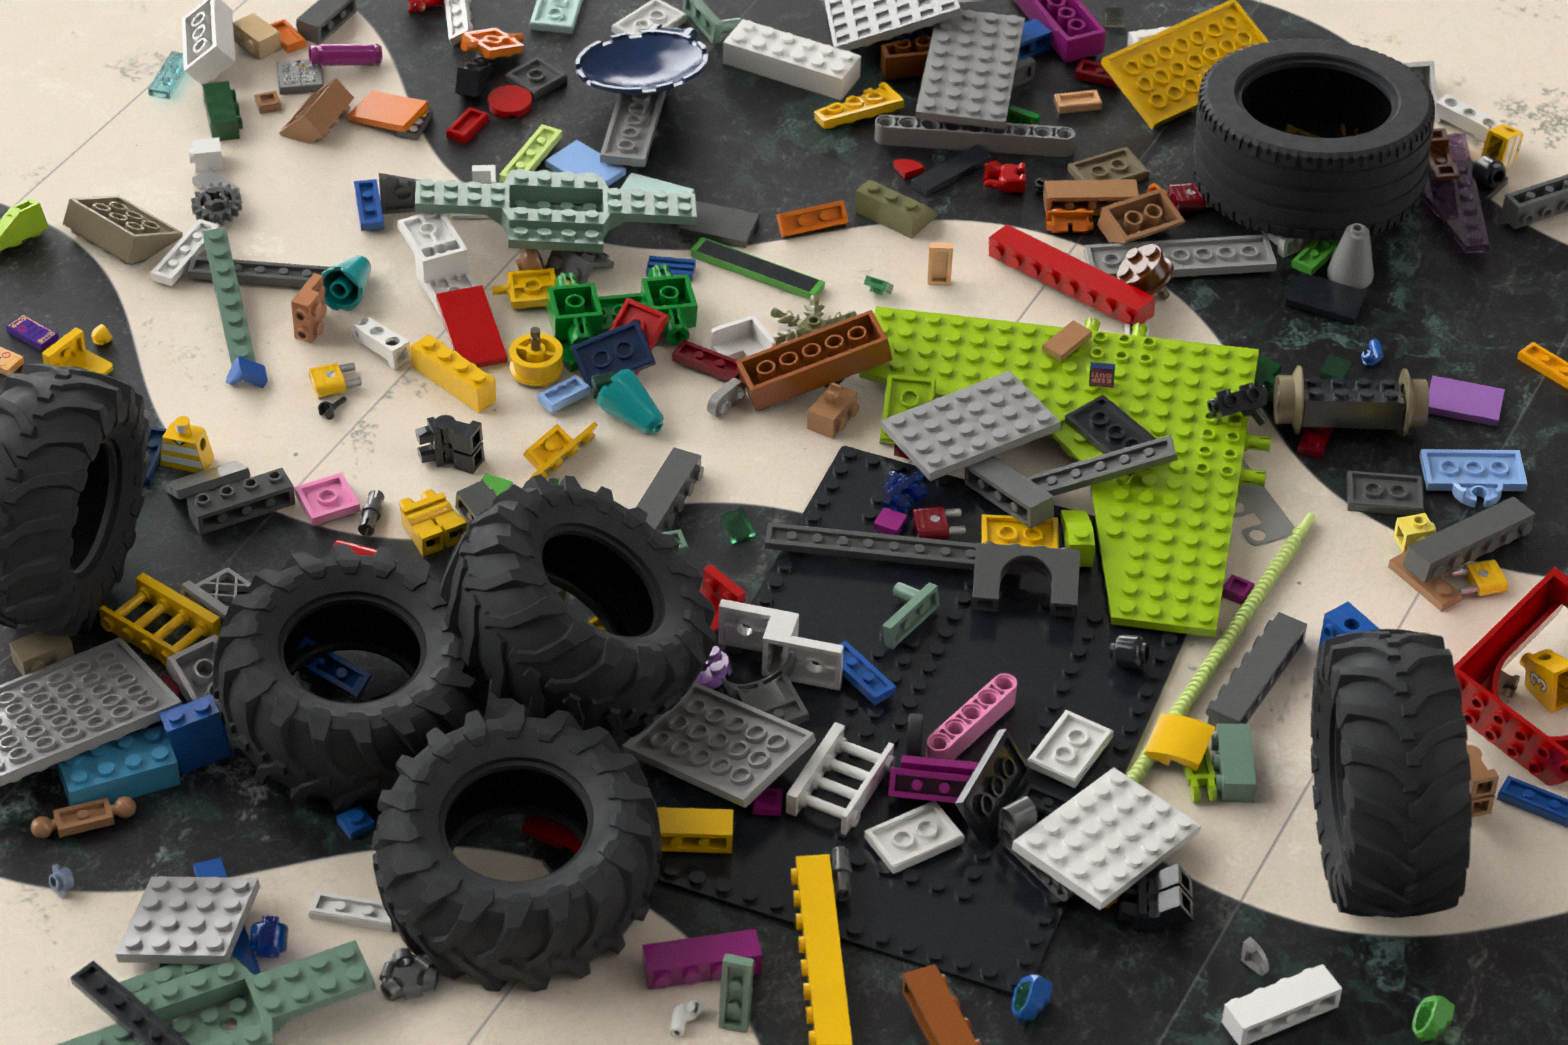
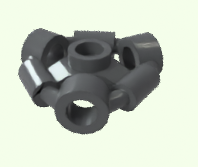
[379,948,439,1001]

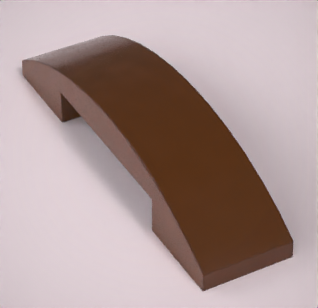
[1429,128,1460,181]

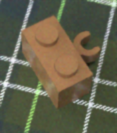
[807,383,859,439]

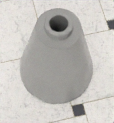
[1327,223,1374,289]

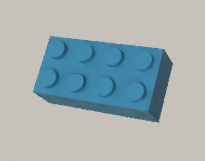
[57,725,181,806]

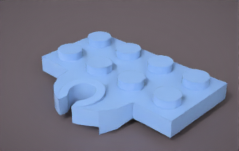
[1420,449,1528,508]

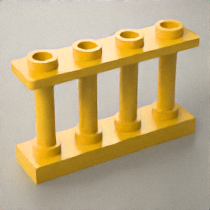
[99,572,221,666]

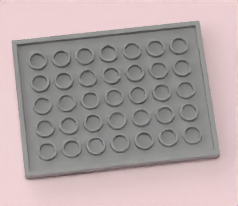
[0,637,183,786]

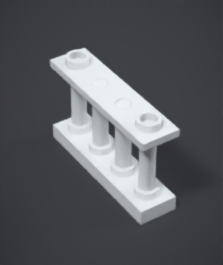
[786,722,896,836]

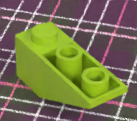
[0,198,49,253]

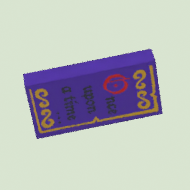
[6,314,59,351]

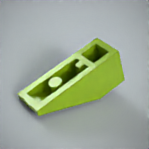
[1061,510,1095,567]

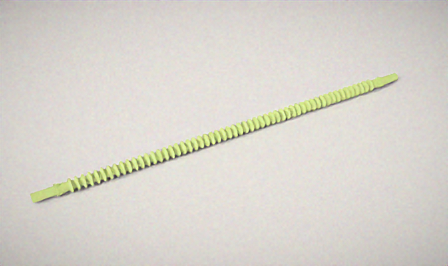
[1127,513,1316,784]

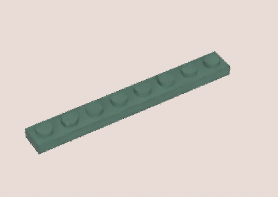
[202,227,256,366]

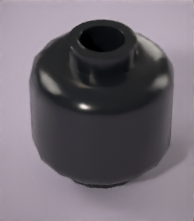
[1472,156,1506,189]
[1109,634,1150,670]

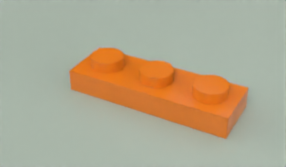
[776,200,849,238]

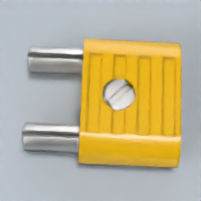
[308,362,362,398]
[1449,559,1508,597]

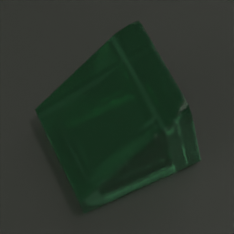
[721,507,755,543]

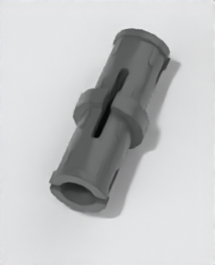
[358,490,385,536]
[831,846,853,901]

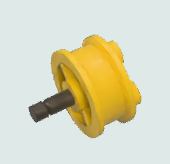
[509,327,563,387]

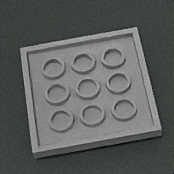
[115,876,260,964]

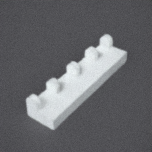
[445,0,474,46]

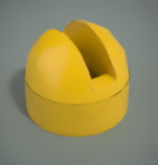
[91,324,113,346]

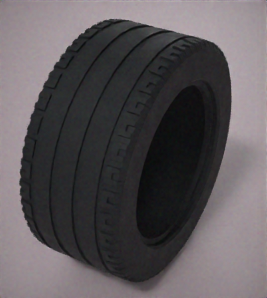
[1193,39,1435,241]

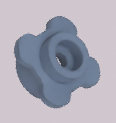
[49,864,74,897]

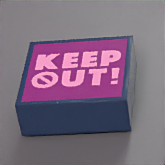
[1089,362,1115,388]

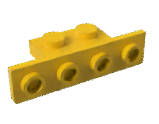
[523,422,598,479]

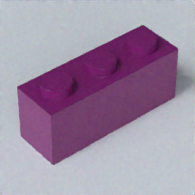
[888,767,972,803]

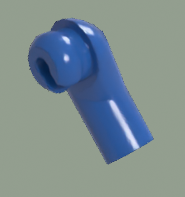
[1361,339,1384,366]

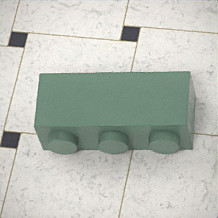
[1210,724,1257,803]

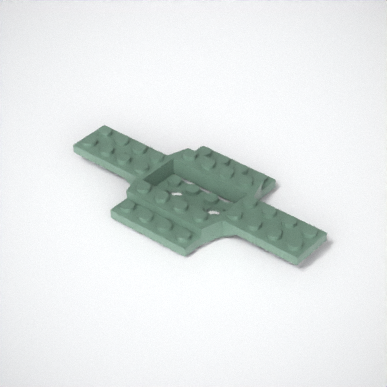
[415,169,697,252]
[56,940,376,1045]

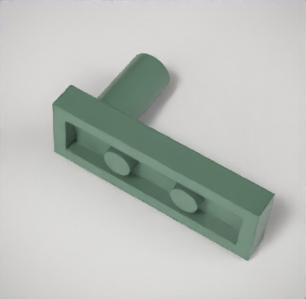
[682,0,741,44]
[882,582,940,649]
[718,954,754,1033]

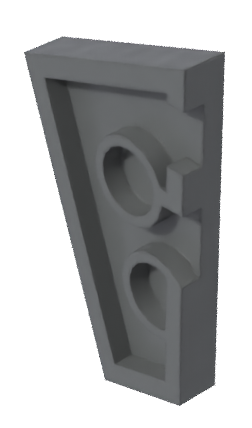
[378,173,419,215]

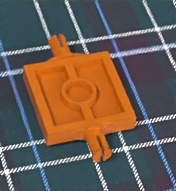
[461,28,524,60]

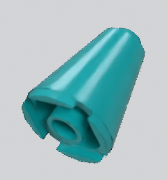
[321,255,371,311]
[597,369,664,435]

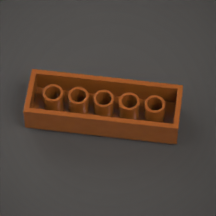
[736,310,893,412]

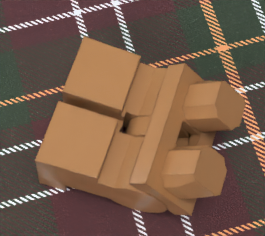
[1466,742,1499,817]

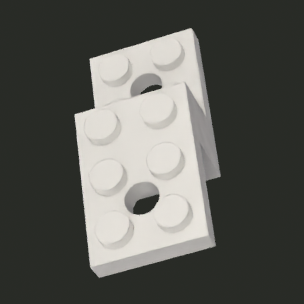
[398,212,477,318]
[718,599,843,690]

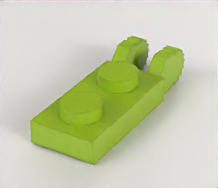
[1183,746,1217,803]

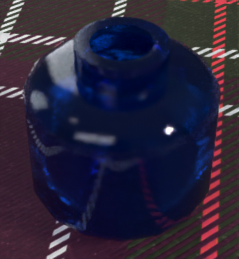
[250,916,289,958]

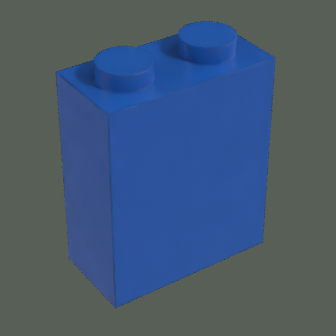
[159,694,233,775]

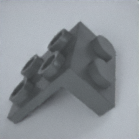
[545,250,615,284]

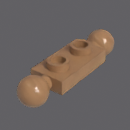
[31,796,136,838]

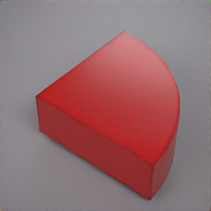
[893,159,925,179]

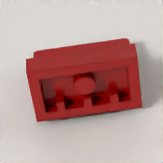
[699,564,745,632]

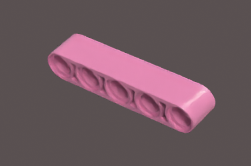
[926,674,1017,760]

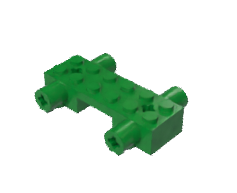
[546,264,698,346]

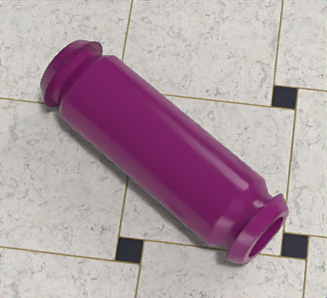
[308,43,383,66]

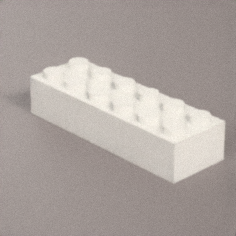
[723,19,861,100]

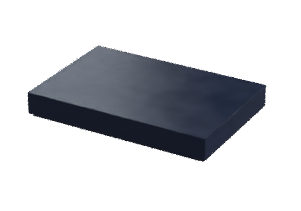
[570,320,656,390]

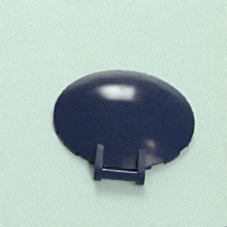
[575,23,709,95]

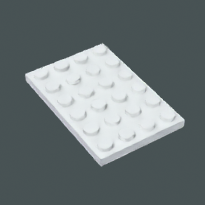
[1012,768,1201,910]

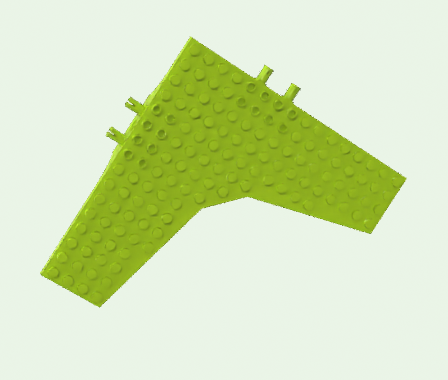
[859,306,1271,637]

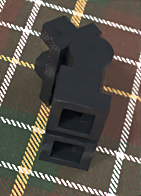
[415,415,485,474]
[1118,863,1194,933]

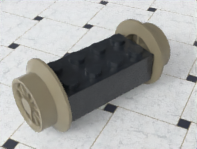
[1273,366,1429,438]

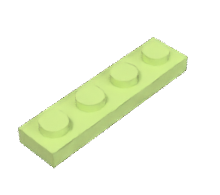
[500,124,562,182]

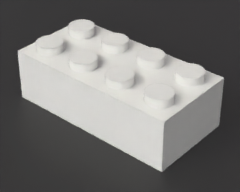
[182,0,235,85]

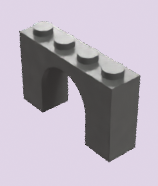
[972,542,1080,617]

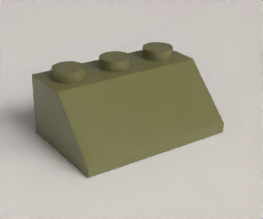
[855,179,938,239]

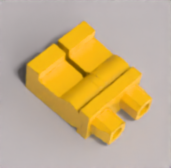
[399,489,467,557]

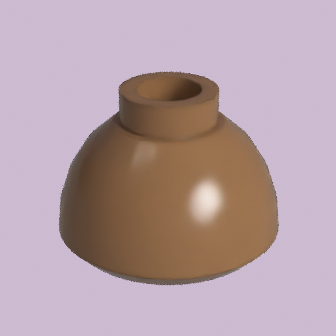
[515,249,545,271]

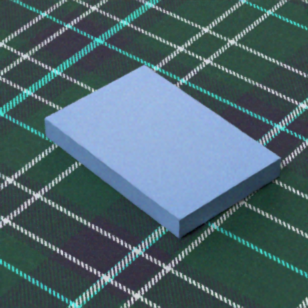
[545,140,626,186]

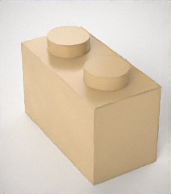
[233,13,281,60]

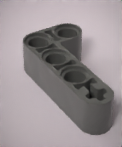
[998,796,1077,902]

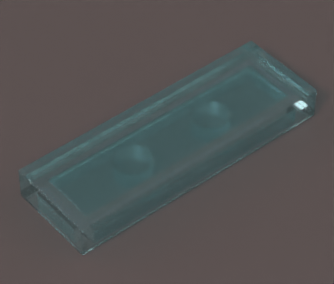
[148,51,186,99]

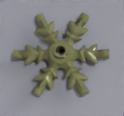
[771,294,857,345]

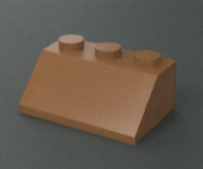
[279,78,354,144]
[1097,188,1185,244]

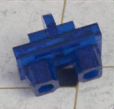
[881,470,928,513]

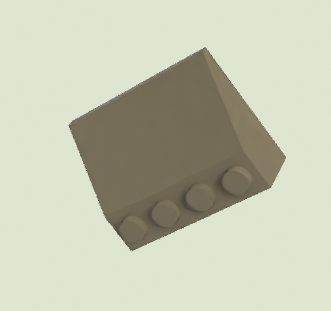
[63,195,183,264]

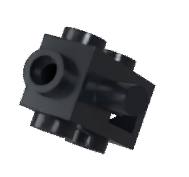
[1207,383,1268,426]

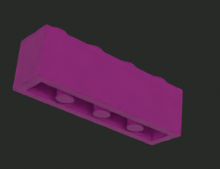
[642,929,762,990]

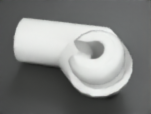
[670,999,703,1037]

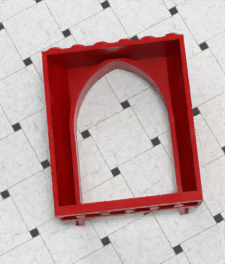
[1454,567,1568,786]

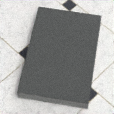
[679,201,759,248]
[164,461,251,500]
[1346,471,1424,516]

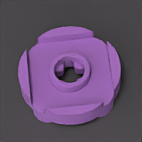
[695,646,732,689]

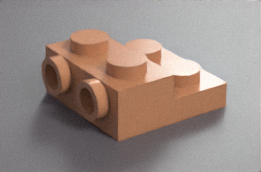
[291,273,327,343]

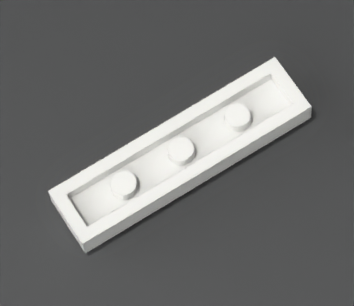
[151,219,220,286]

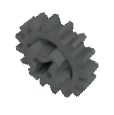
[191,182,242,225]

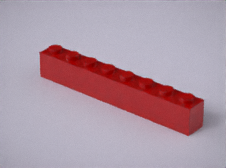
[989,224,1155,327]

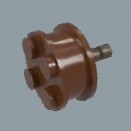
[1117,244,1174,300]

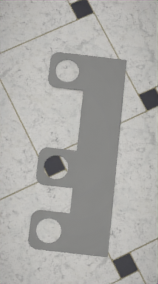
[1234,460,1295,546]

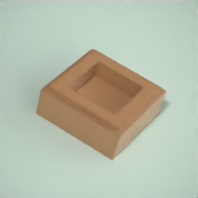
[254,91,282,114]

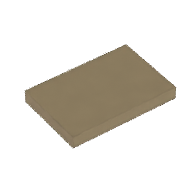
[1068,147,1150,182]

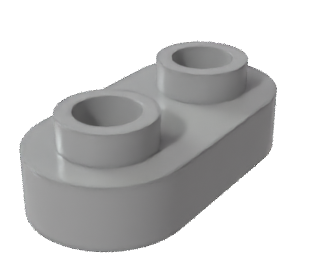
[707,378,746,417]

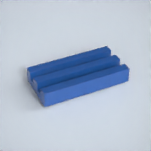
[646,256,696,281]

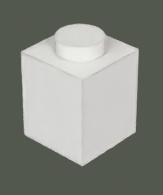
[188,137,223,172]

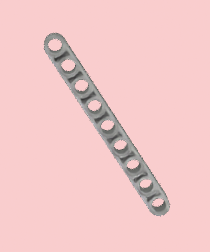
[875,115,1075,157]

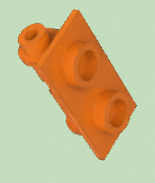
[1045,208,1094,233]

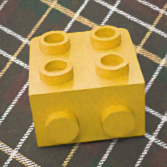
[42,327,113,375]

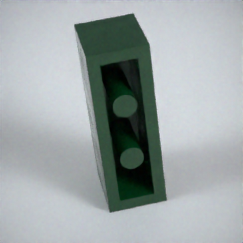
[202,81,243,141]

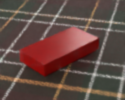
[446,107,489,144]

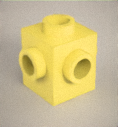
[1393,513,1436,552]

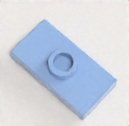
[537,375,591,414]

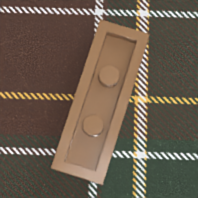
[1388,551,1462,612]

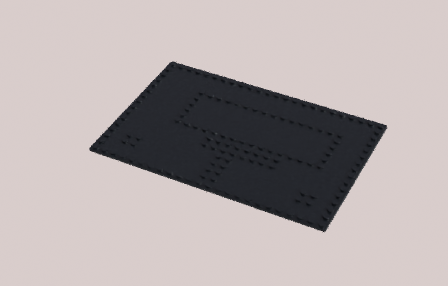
[647,446,1187,996]

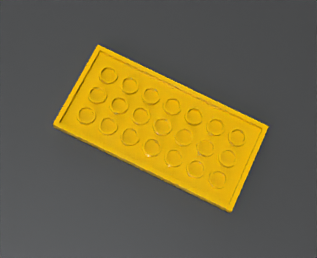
[1100,0,1268,129]

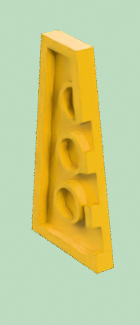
[814,82,904,129]

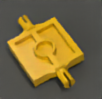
[492,268,570,309]

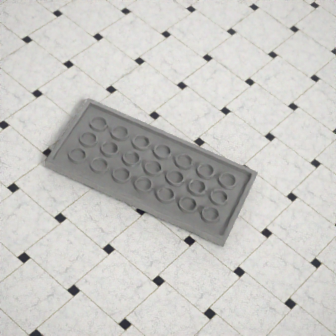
[915,10,1025,129]

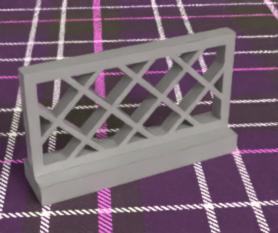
[181,567,251,628]

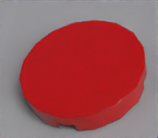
[488,85,532,118]

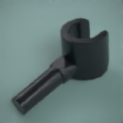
[318,396,347,420]

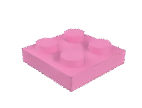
[294,473,361,526]

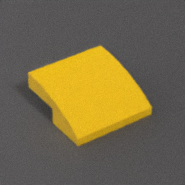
[1143,714,1215,771]

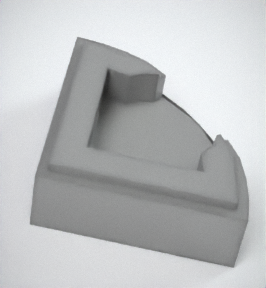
[1241,937,1269,976]

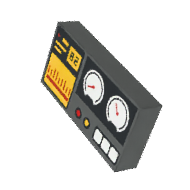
[396,108,434,141]

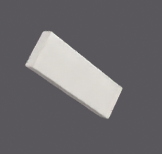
[309,891,394,932]

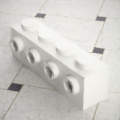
[1222,964,1342,1045]

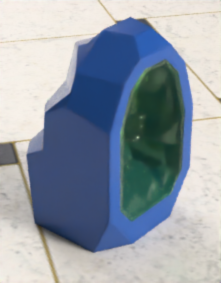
[1012,975,1052,1023]

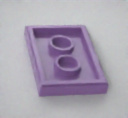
[1428,375,1505,427]

